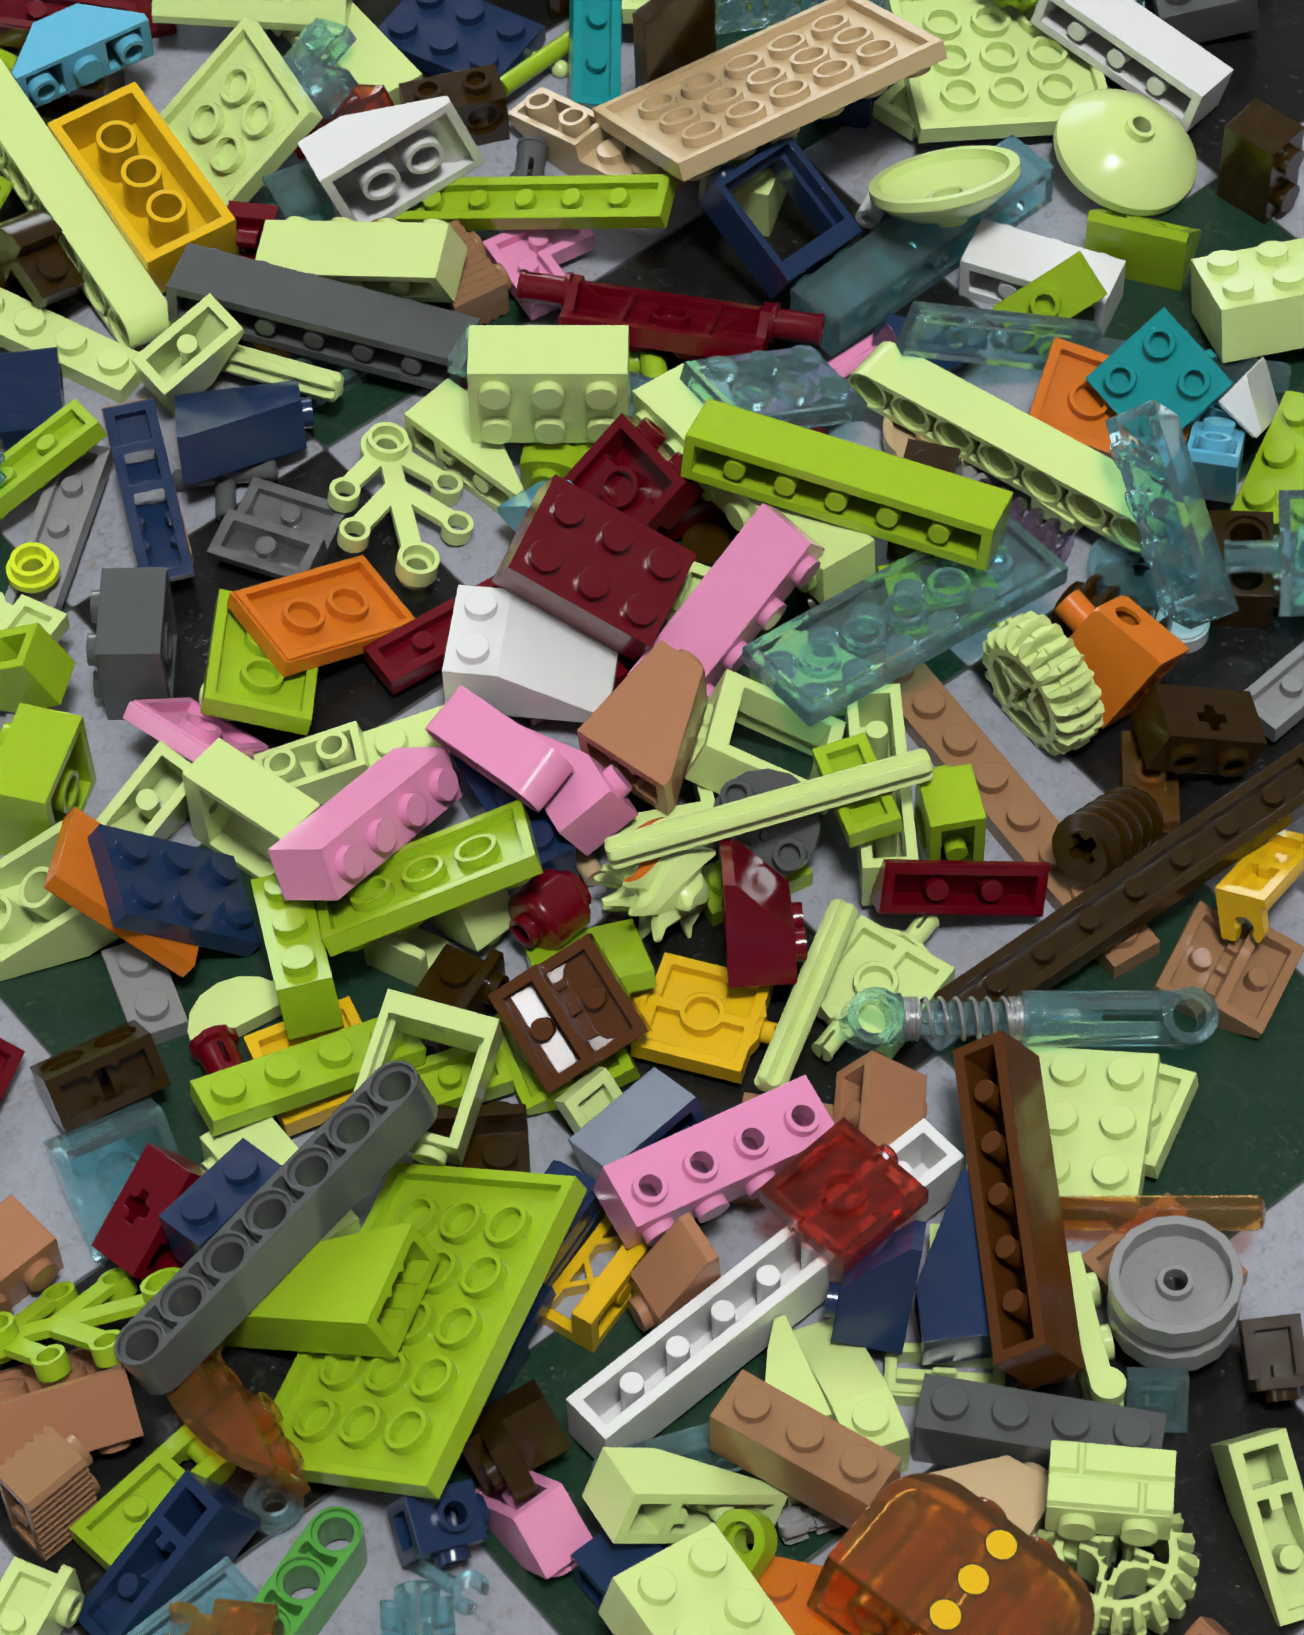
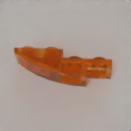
[166,1341,311,1498]

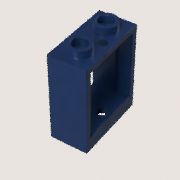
[698,137,863,300]

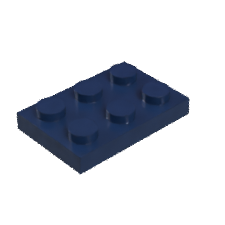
[378,0,546,77]
[87,824,261,957]

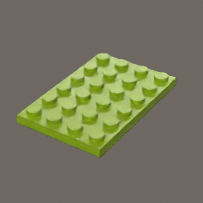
[243,1162,587,1500]

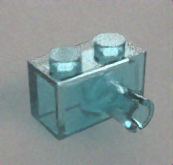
[1224,490,1304,616]

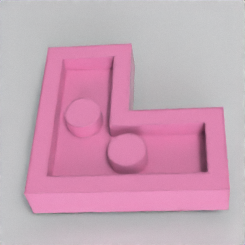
[482,229,596,320]

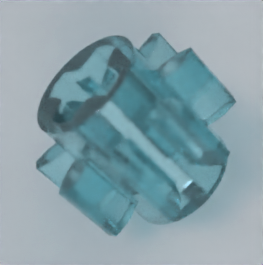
[380,1580,455,1635]

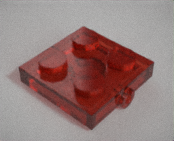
[759,1117,929,1275]

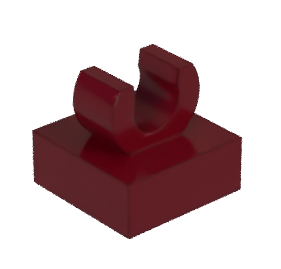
[227,201,281,260]

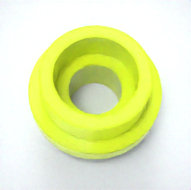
[6,542,60,593]

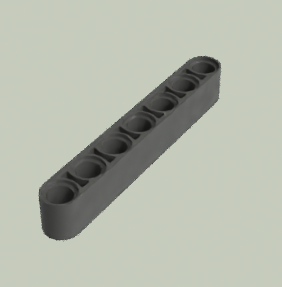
[114,1061,438,1395]

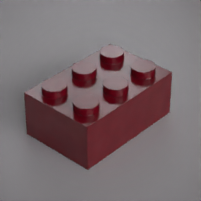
[491,474,697,661]

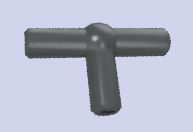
[172,459,278,522]

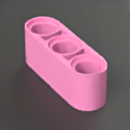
[425,685,574,813]

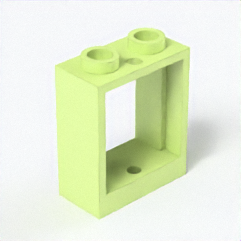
[684,669,846,816]
[182,738,321,878]
[353,989,503,1166]

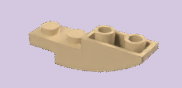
[508,86,687,191]

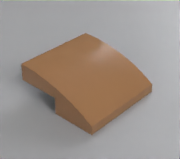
[1148,901,1304,1039]

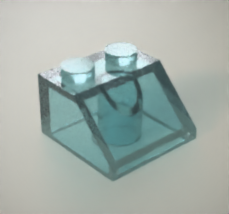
[43,1098,179,1261]

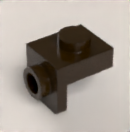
[1238,1313,1304,1403]

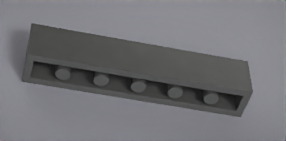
[166,242,480,390]

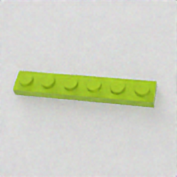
[393,174,677,230]

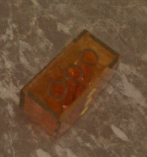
[806,1473,1095,1635]

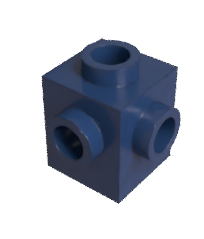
[386,1478,489,1568]

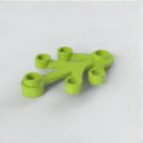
[0,1267,181,1383]

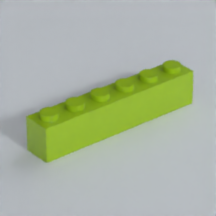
[680,398,1013,571]

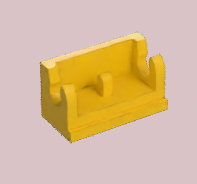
[1215,829,1304,943]

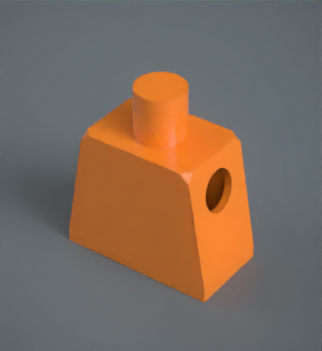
[1055,590,1190,729]

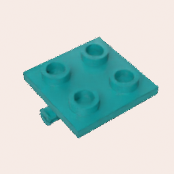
[1085,307,1235,456]

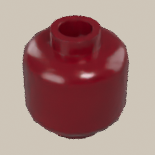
[508,869,592,951]

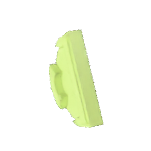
[187,976,282,1044]

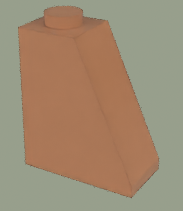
[577,640,708,816]

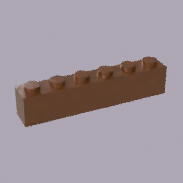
[952,1030,1084,1389]

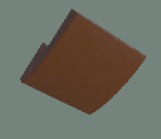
[487,933,652,1094]

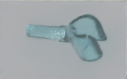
[409,1561,490,1616]

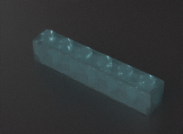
[790,135,1054,357]

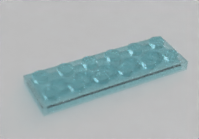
[742,515,1068,727]

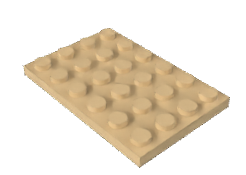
[592,0,947,182]

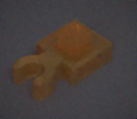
[164,1598,279,1635]

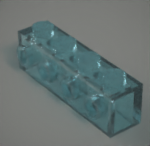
[1105,400,1239,630]

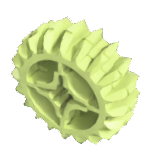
[982,610,1105,756]
[1030,1513,1199,1635]

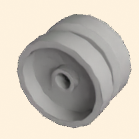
[1107,1215,1243,1373]

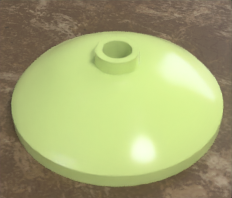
[1053,89,1197,216]
[868,145,1022,228]

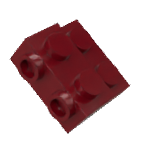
[563,413,705,531]

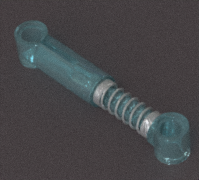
[839,987,1219,1051]

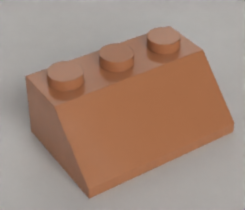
[0,1347,144,1465]

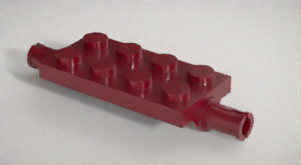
[517,269,826,368]

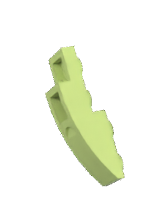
[253,705,449,805]

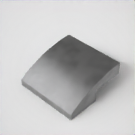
[207,476,351,579]

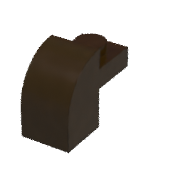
[0,209,85,309]
[462,1379,572,1503]

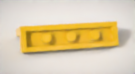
[540,1214,653,1353]

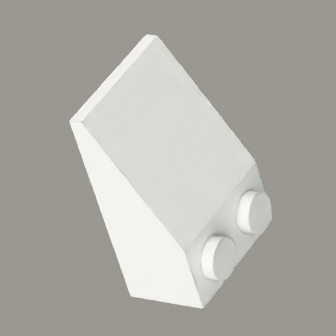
[297,95,486,222]
[442,585,620,723]

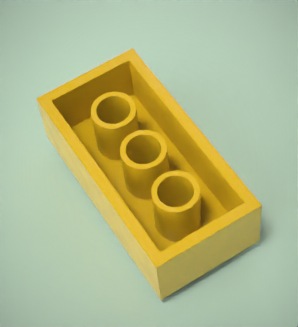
[47,81,239,293]

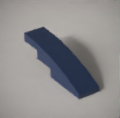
[102,398,195,582]

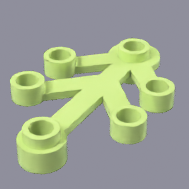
[327,422,474,590]

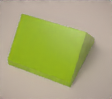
[1085,208,1202,291]

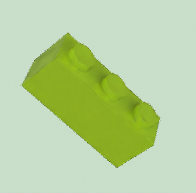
[250,873,344,1040]

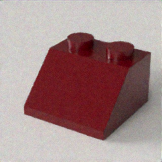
[719,837,807,988]

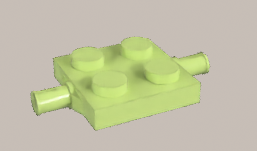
[811,915,955,1061]

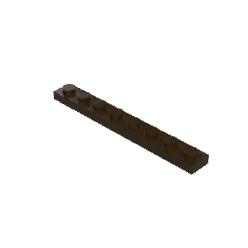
[934,743,1304,1043]

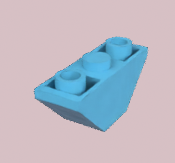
[12,3,154,108]
[1181,402,1247,503]

